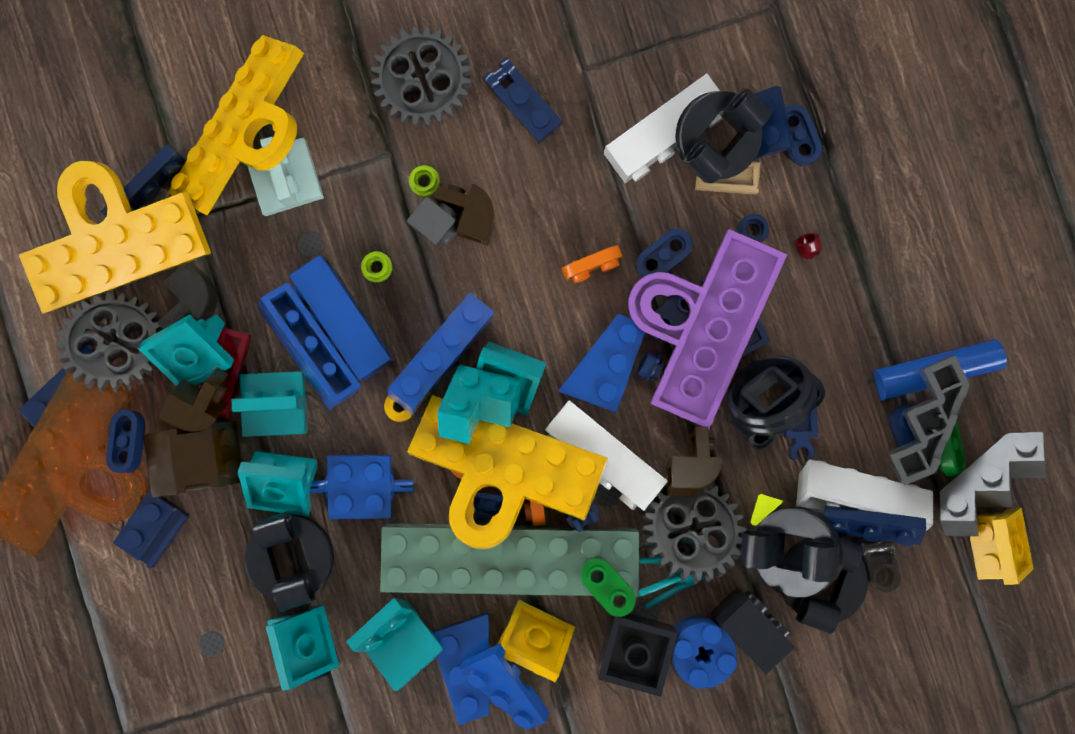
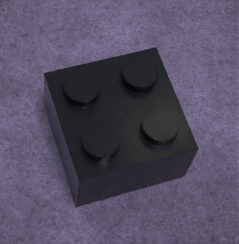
[710,587,795,675]
[596,613,678,697]

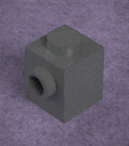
[407,197,458,249]

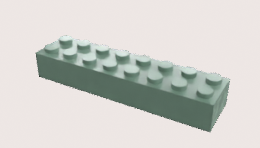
[380,523,639,597]

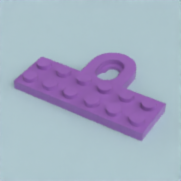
[628,229,787,429]

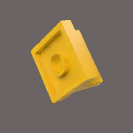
[970,507,1034,585]
[497,600,575,682]

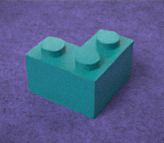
[437,365,520,444]

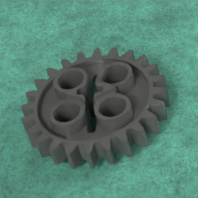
[371,26,472,129]
[55,292,165,393]
[642,485,746,584]

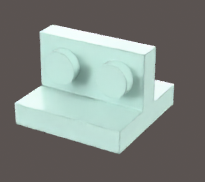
[247,137,324,216]

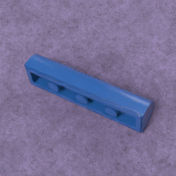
[872,339,1007,400]

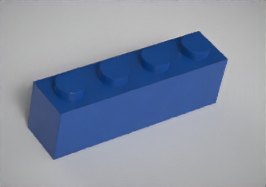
[289,255,395,381]
[258,282,361,411]
[387,293,494,415]

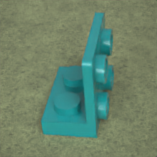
[346,598,444,691]

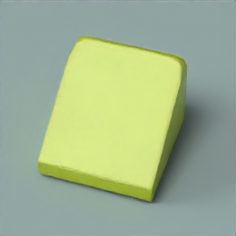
[751,494,784,526]

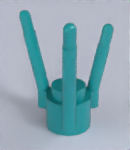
[637,551,704,609]

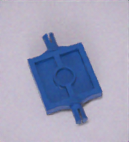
[310,454,414,519]

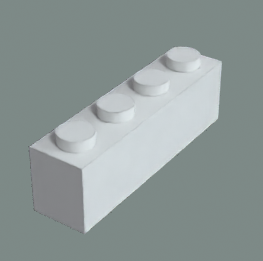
[604,74,723,183]
[545,400,668,511]
[796,459,933,531]

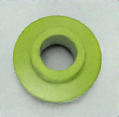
[409,165,440,197]
[361,251,392,283]

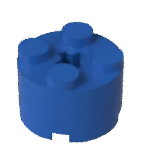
[671,615,737,689]

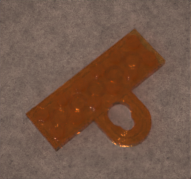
[0,372,146,557]

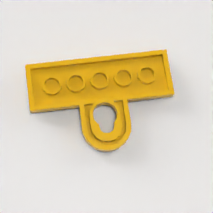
[167,35,304,216]
[19,161,211,314]
[407,395,608,549]

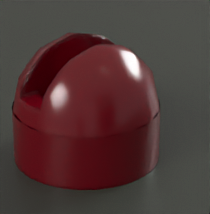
[794,233,822,259]

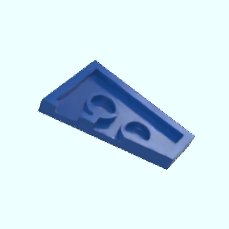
[558,314,645,412]
[431,612,490,725]
[458,644,550,730]

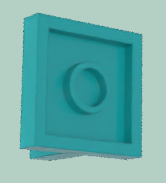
[138,314,234,386]
[476,341,547,417]
[231,371,307,437]
[238,451,318,516]
[266,605,339,690]

